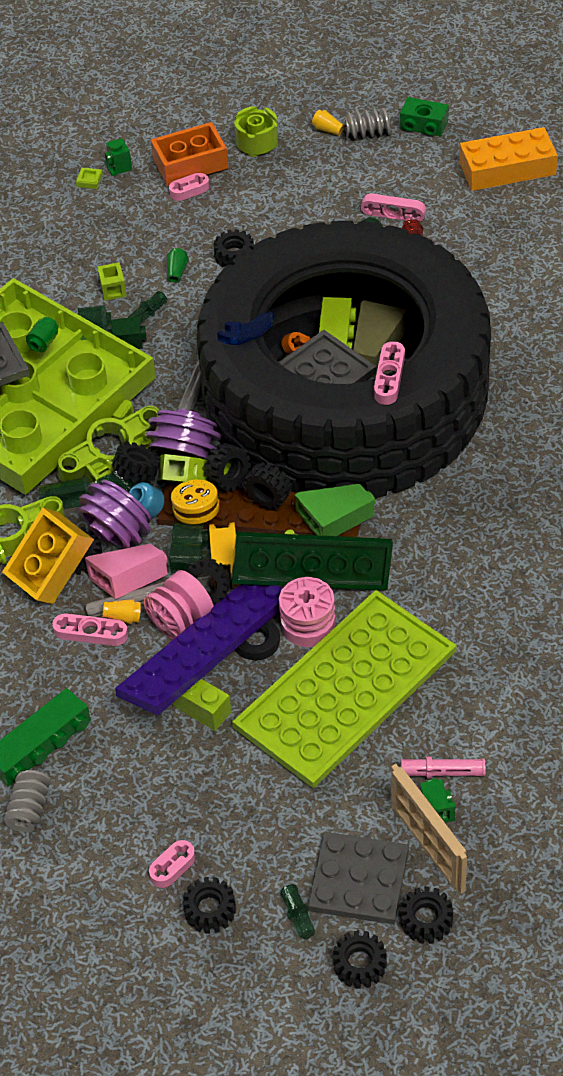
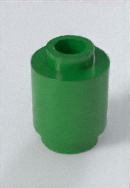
[26,317,59,352]

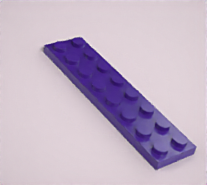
[115,584,283,715]

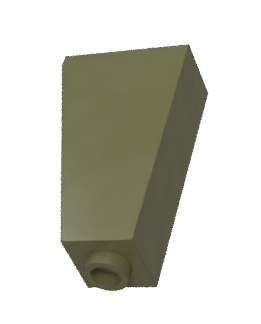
[353,300,408,377]

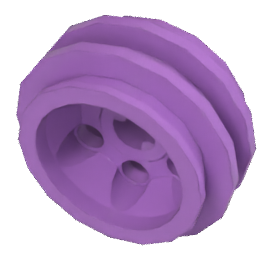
[145,409,221,459]
[78,480,152,549]

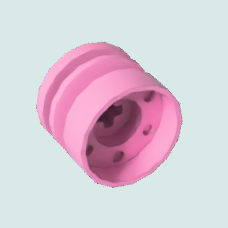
[144,570,214,640]
[279,577,336,647]

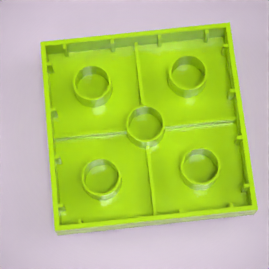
[0,278,156,495]

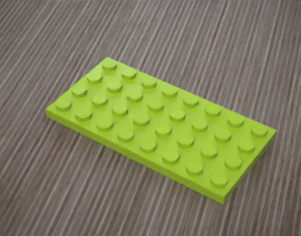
[232,590,457,789]

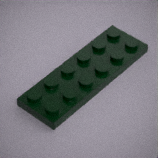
[232,532,393,590]

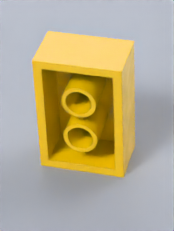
[2,507,94,604]

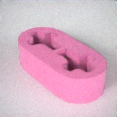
[169,173,209,201]
[149,840,195,888]

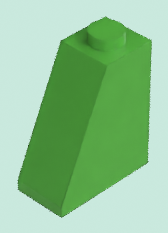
[295,484,376,536]

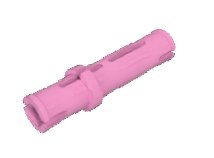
[401,756,486,779]

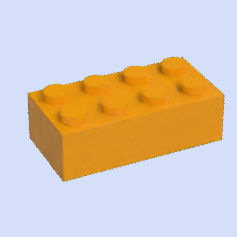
[459,127,558,191]

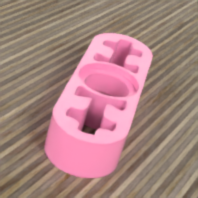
[361,194,426,223]
[374,342,405,405]
[53,614,128,646]

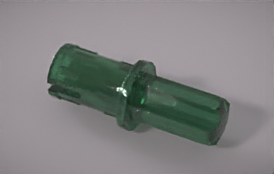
[128,291,167,324]
[280,884,315,940]

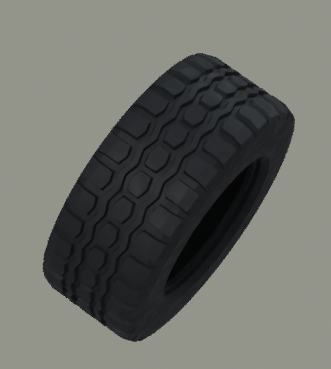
[196,221,491,498]

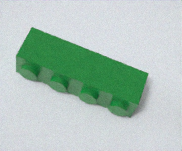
[0,688,91,787]

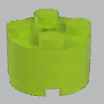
[234,106,278,157]

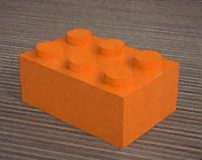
[150,122,229,186]

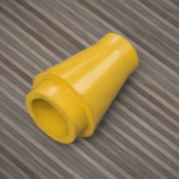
[311,109,345,136]
[102,599,141,625]

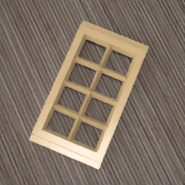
[391,764,467,893]

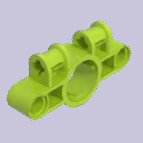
[57,406,160,484]
[0,496,65,565]

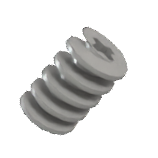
[345,108,391,140]
[4,770,51,833]

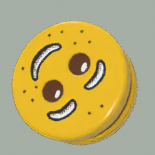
[171,479,220,524]

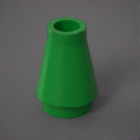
[166,248,189,283]

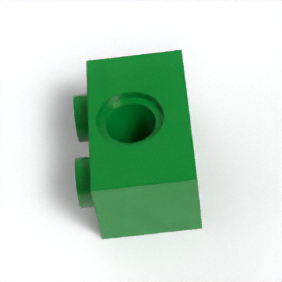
[400,97,449,137]

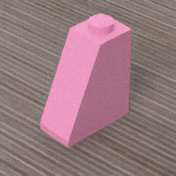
[85,544,168,599]

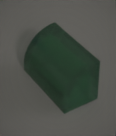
[38,477,91,509]

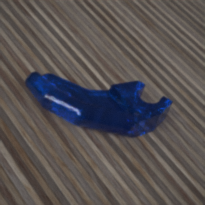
[217,311,275,345]

